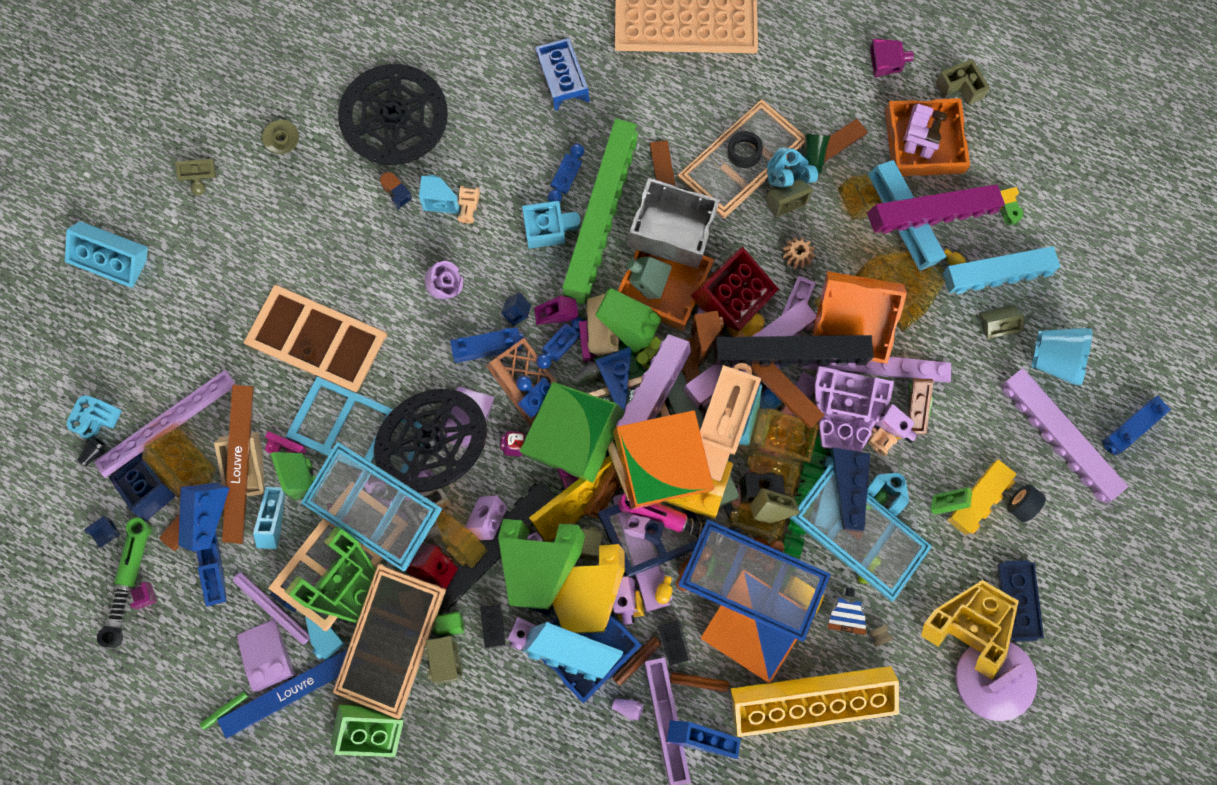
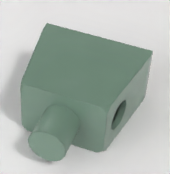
[627,257,672,299]

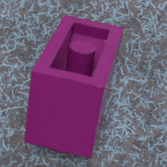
[534,296,578,325]

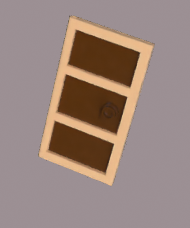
[244,285,387,393]

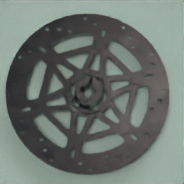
[338,64,448,165]
[374,389,487,492]

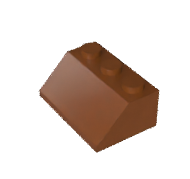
[691,311,724,367]

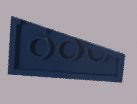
[830,447,870,532]

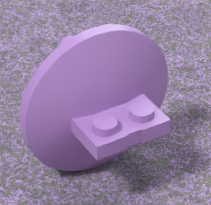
[955,642,1037,721]

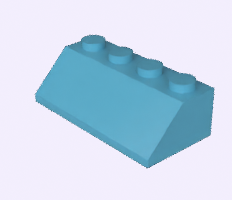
[65,221,148,288]

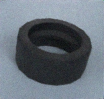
[727,131,763,168]

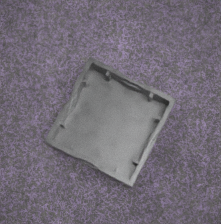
[626,178,719,269]

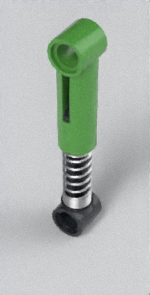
[96,518,152,648]

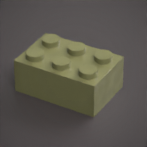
[423,636,463,685]

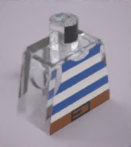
[824,588,866,636]

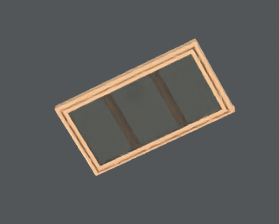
[333,564,446,719]

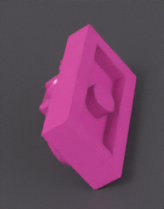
[265,431,306,455]

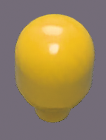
[944,248,966,266]
[655,575,673,604]

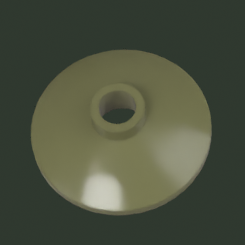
[262,120,299,154]

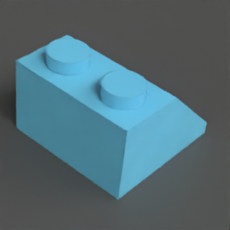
[419,175,460,214]

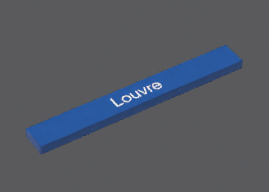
[218,640,372,738]

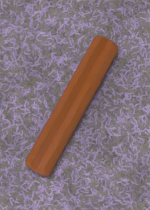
[612,637,661,686]
[670,672,729,692]

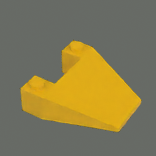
[553,544,625,634]
[921,580,1019,680]

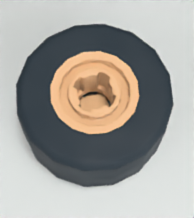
[1007,484,1046,522]

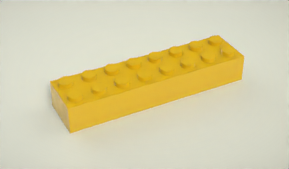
[731,666,899,737]

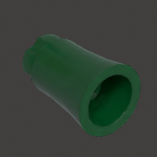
[805,134,831,173]

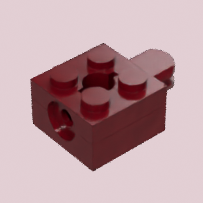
[398,541,458,589]

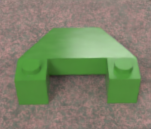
[498,519,585,610]
[285,526,391,625]

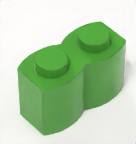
[432,611,465,637]

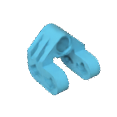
[767,147,818,187]
[67,395,122,440]
[867,473,909,516]

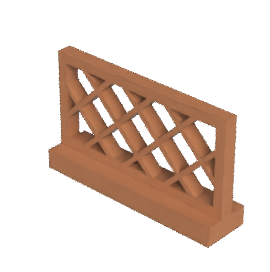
[486,338,557,427]

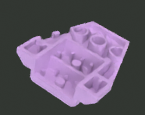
[814,366,894,452]

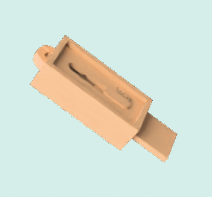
[700,363,761,481]

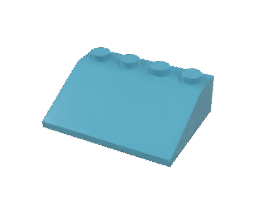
[522,622,623,682]

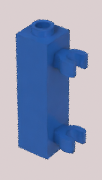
[450,327,524,363]
[1102,395,1171,456]

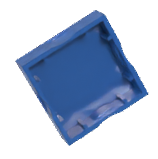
[540,612,643,704]

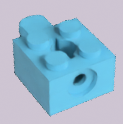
[522,201,581,249]

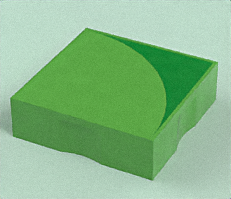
[520,382,625,483]

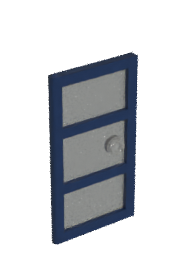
[597,500,743,577]

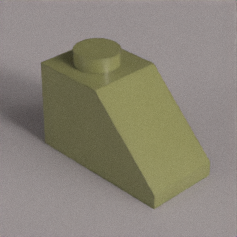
[750,488,800,523]

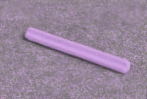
[233,573,310,645]

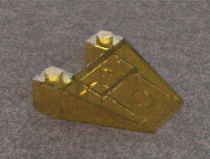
[855,251,945,332]

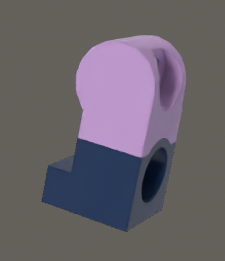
[624,515,665,546]

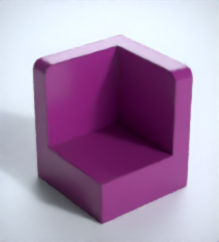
[130,582,157,610]

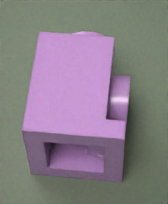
[508,617,536,650]

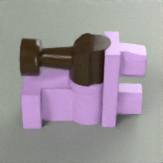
[903,104,948,159]

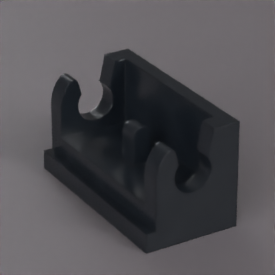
[658,620,691,666]

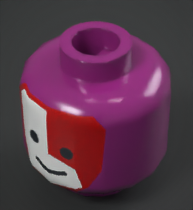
[500,431,525,457]

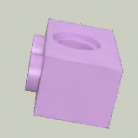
[464,495,508,540]

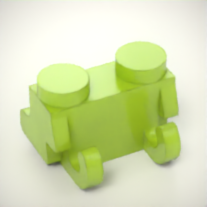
[635,336,662,370]

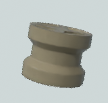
[868,624,893,647]

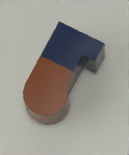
[380,172,412,209]

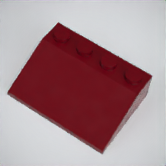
[690,246,779,332]

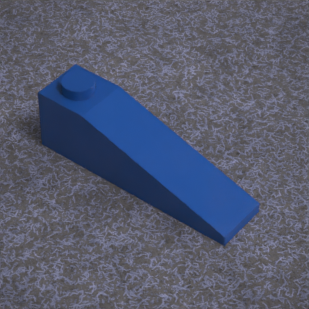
[667,720,741,759]

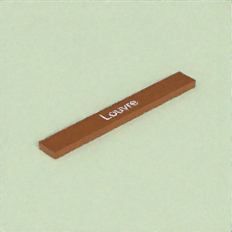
[222,384,254,544]

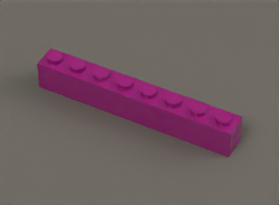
[867,184,1005,234]

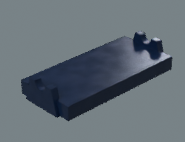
[997,560,1044,642]

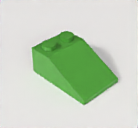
[595,288,662,353]
[270,452,316,501]
[331,705,404,757]

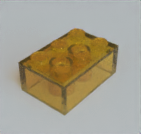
[749,409,819,462]
[142,427,216,500]

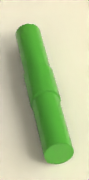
[200,691,249,730]

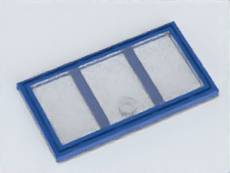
[679,519,831,642]

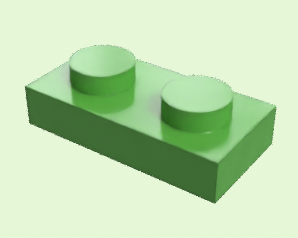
[931,487,972,515]

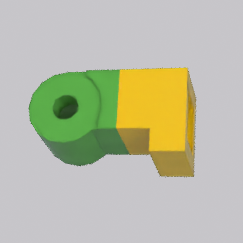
[999,187,1023,225]

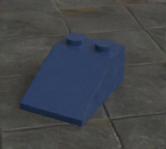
[109,453,176,521]

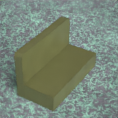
[979,305,1024,339]

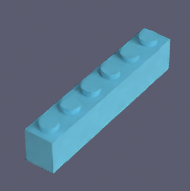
[867,160,946,270]
[943,246,1060,294]

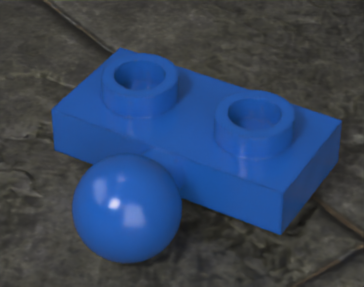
[516,376,551,418]

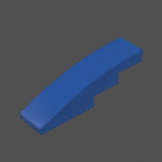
[196,531,227,607]

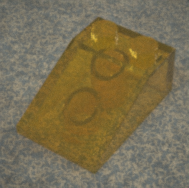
[838,174,883,220]
[436,509,488,568]

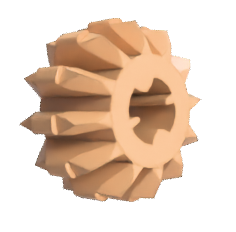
[783,237,815,269]

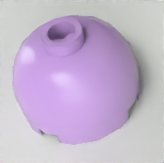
[424,261,463,300]

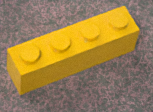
[947,459,1017,535]

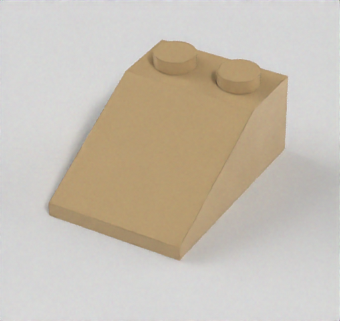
[214,432,265,496]

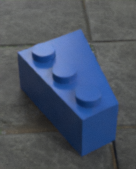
[178,483,230,551]

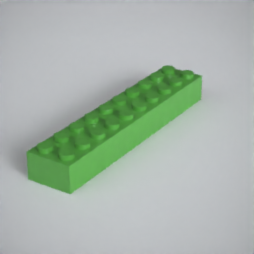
[563,118,639,305]

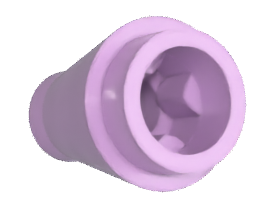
[612,698,643,721]

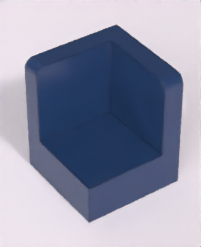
[501,292,531,326]
[84,516,120,548]

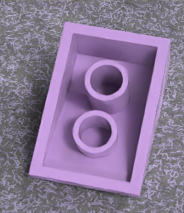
[439,387,495,448]
[237,619,296,692]

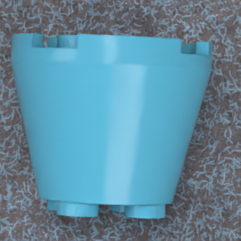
[1031,328,1093,386]

